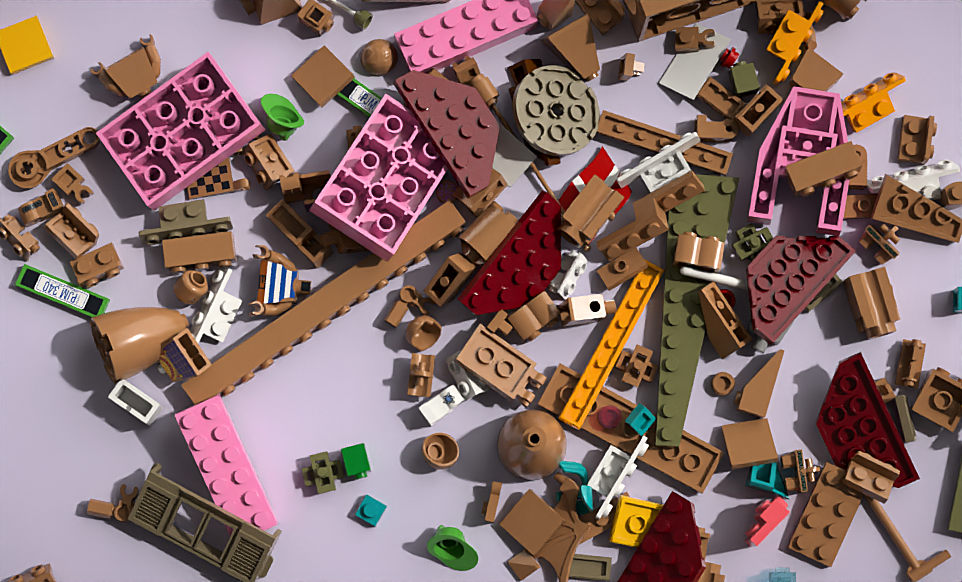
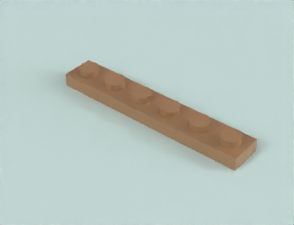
[596,110,733,176]

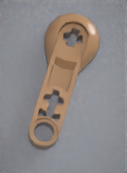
[8,127,100,189]

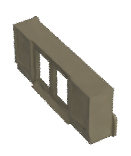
[128,463,282,582]

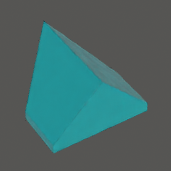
[745,462,790,499]

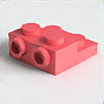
[744,496,790,547]

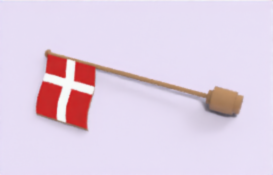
[468,73,632,252]

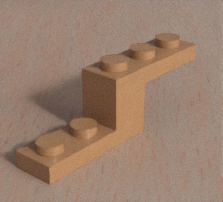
[597,171,705,262]

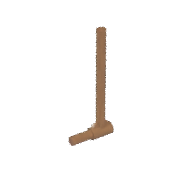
[864,494,951,582]

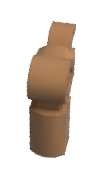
[383,285,436,328]
[87,484,139,523]

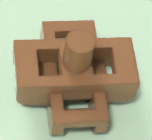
[615,345,658,388]

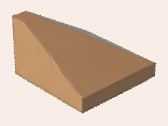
[508,549,540,581]

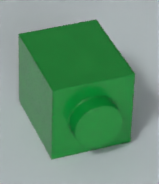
[341,443,372,480]

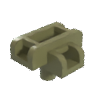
[732,223,773,262]
[302,451,345,494]

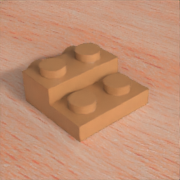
[910,367,962,432]

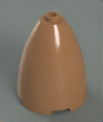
[90,307,189,384]
[497,410,567,480]

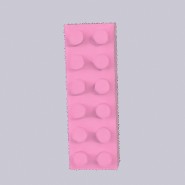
[394,0,538,74]
[175,394,278,536]

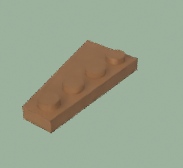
[870,173,962,243]

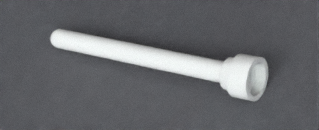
[680,266,748,290]

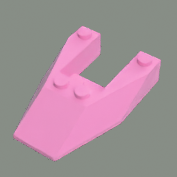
[747,87,850,237]

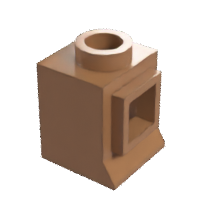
[297,0,334,37]

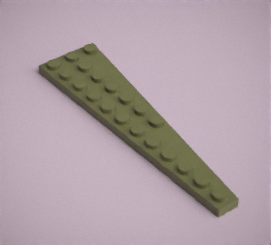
[655,174,739,448]

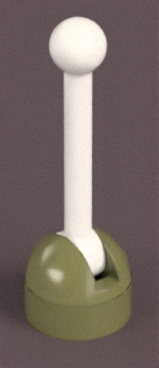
[325,0,373,30]

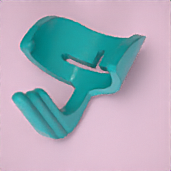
[556,461,593,515]

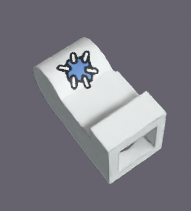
[418,385,465,426]

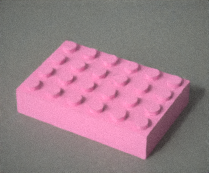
[96,52,265,211]
[309,94,448,262]

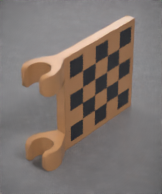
[187,146,251,200]

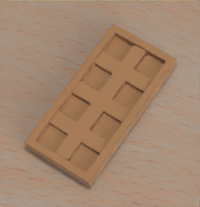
[787,462,864,567]

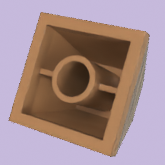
[252,0,302,25]
[541,14,600,82]

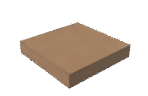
[291,45,355,108]
[721,418,778,470]
[499,489,565,556]

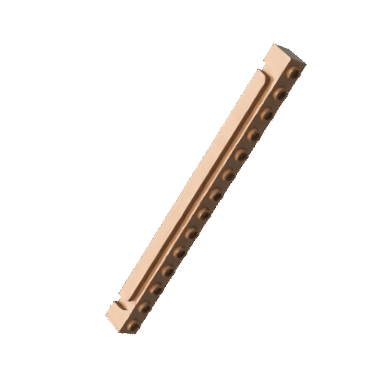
[181,200,466,405]

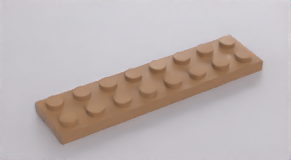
[537,363,724,494]

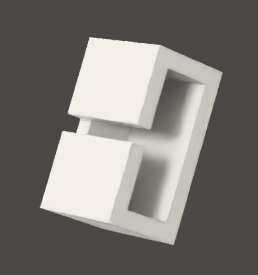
[108,380,164,426]

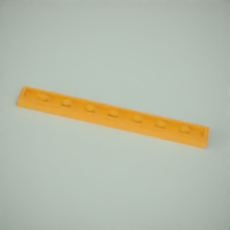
[558,259,665,430]

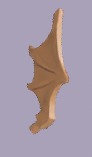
[534,472,590,582]

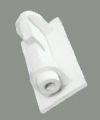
[549,250,588,300]

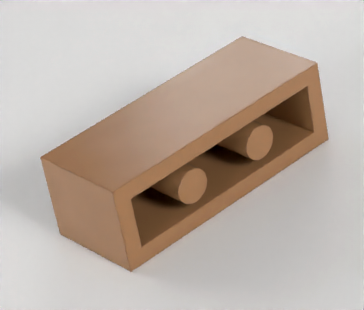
[784,141,862,197]
[162,231,237,274]

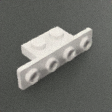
[616,132,700,193]
[866,160,960,201]
[190,267,242,343]
[587,436,649,520]

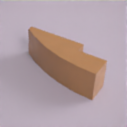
[266,199,334,268]

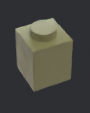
[728,61,760,98]

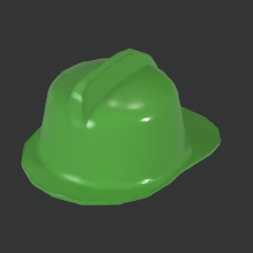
[260,93,304,141]
[427,525,479,571]

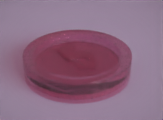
[598,405,622,429]

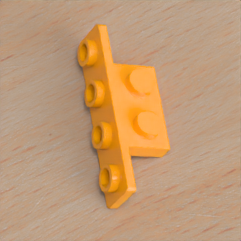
[765,1,824,85]
[841,72,906,133]

